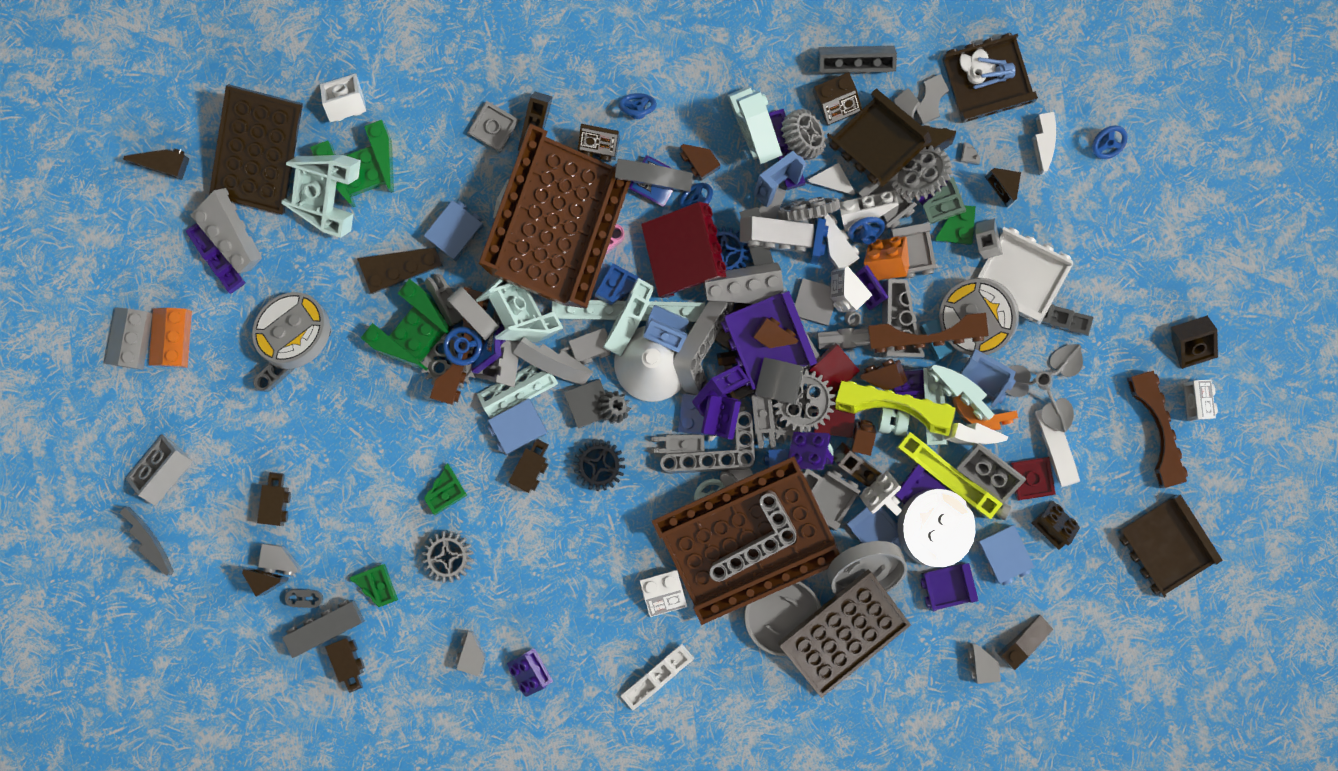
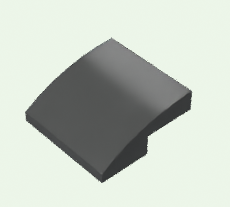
[755,357,805,405]
[564,379,605,429]

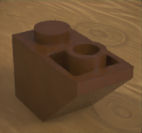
[679,144,721,181]
[751,317,799,349]
[860,359,908,390]
[851,420,876,456]

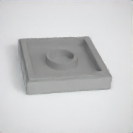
[467,101,520,153]
[795,278,834,326]

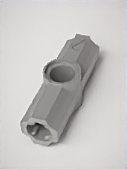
[817,328,870,350]

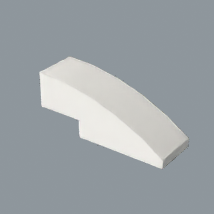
[1032,112,1056,175]
[945,423,1008,445]

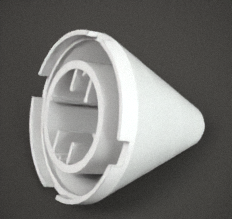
[614,326,682,402]

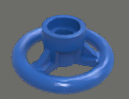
[619,93,657,119]
[1092,125,1128,159]
[679,183,713,209]
[848,217,885,244]
[443,327,482,366]

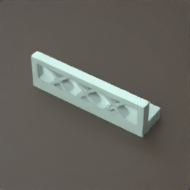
[477,365,558,419]
[923,368,948,445]

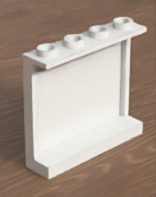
[977,227,1073,325]

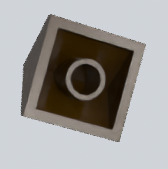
[985,168,1021,207]
[242,568,289,597]

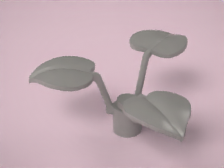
[1006,344,1083,432]

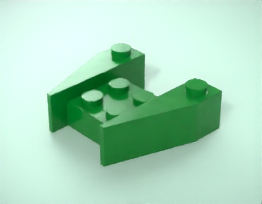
[310,120,394,208]
[361,279,451,371]

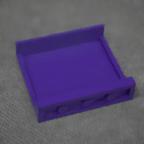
[721,290,817,389]

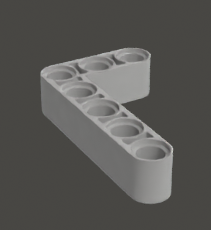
[673,301,734,395]
[660,411,755,474]
[710,490,796,582]

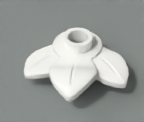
[960,49,996,84]

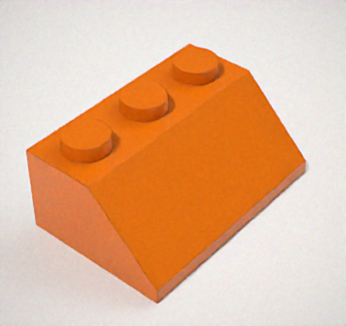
[149,308,192,368]

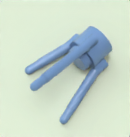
[973,57,1015,89]

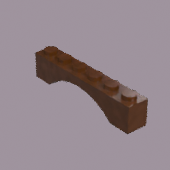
[430,287,489,406]
[868,313,989,353]
[1127,370,1188,488]

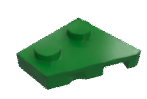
[935,205,976,245]
[424,463,467,515]
[349,564,398,607]

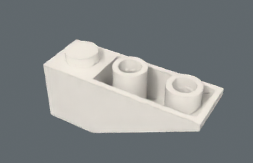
[839,190,899,232]
[823,213,860,268]

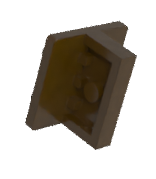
[1031,501,1080,550]

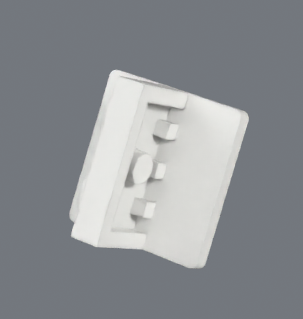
[859,471,902,516]

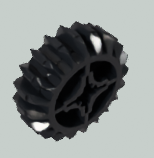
[573,439,625,491]

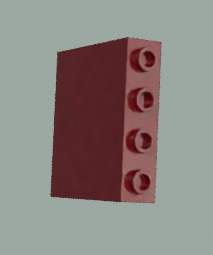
[641,202,727,298]

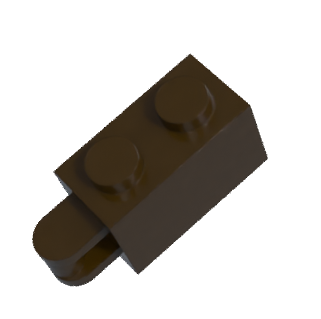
[508,439,549,493]
[257,472,291,526]
[325,637,365,693]

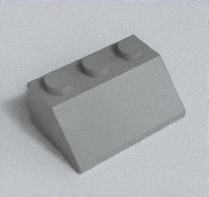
[105,307,153,370]
[125,434,192,506]
[957,443,1026,504]

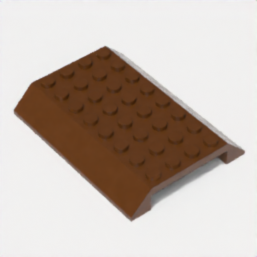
[478,124,631,309]
[652,456,840,625]

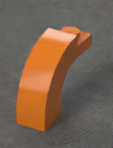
[952,394,1018,431]

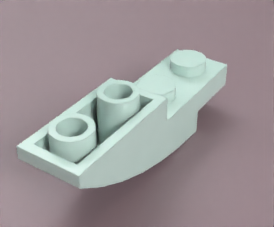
[603,278,655,356]
[927,365,995,421]

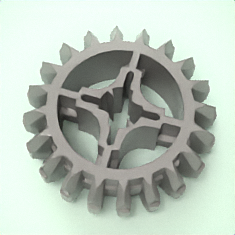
[781,109,827,161]
[422,531,474,583]

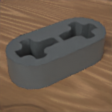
[285,589,323,608]

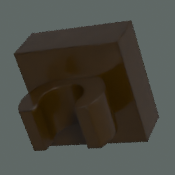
[716,351,737,371]

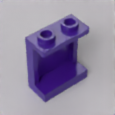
[691,365,749,416]
[920,563,979,612]

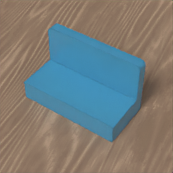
[919,318,954,361]

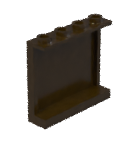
[942,33,1038,123]
[827,88,932,188]
[1118,495,1223,598]

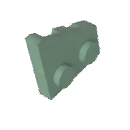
[923,177,966,225]

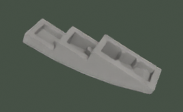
[513,337,593,385]

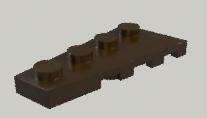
[357,248,443,294]

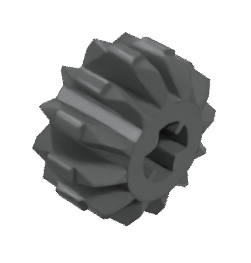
[597,391,631,424]

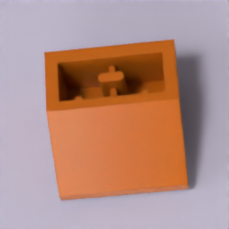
[864,236,909,280]

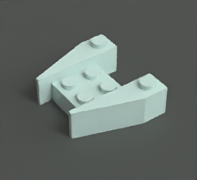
[727,87,782,164]
[282,155,361,238]
[476,278,563,342]

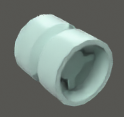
[878,408,910,437]

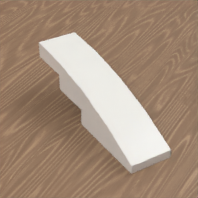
[1035,409,1080,488]
[621,644,694,710]

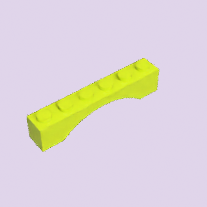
[836,381,955,436]
[896,432,1002,519]

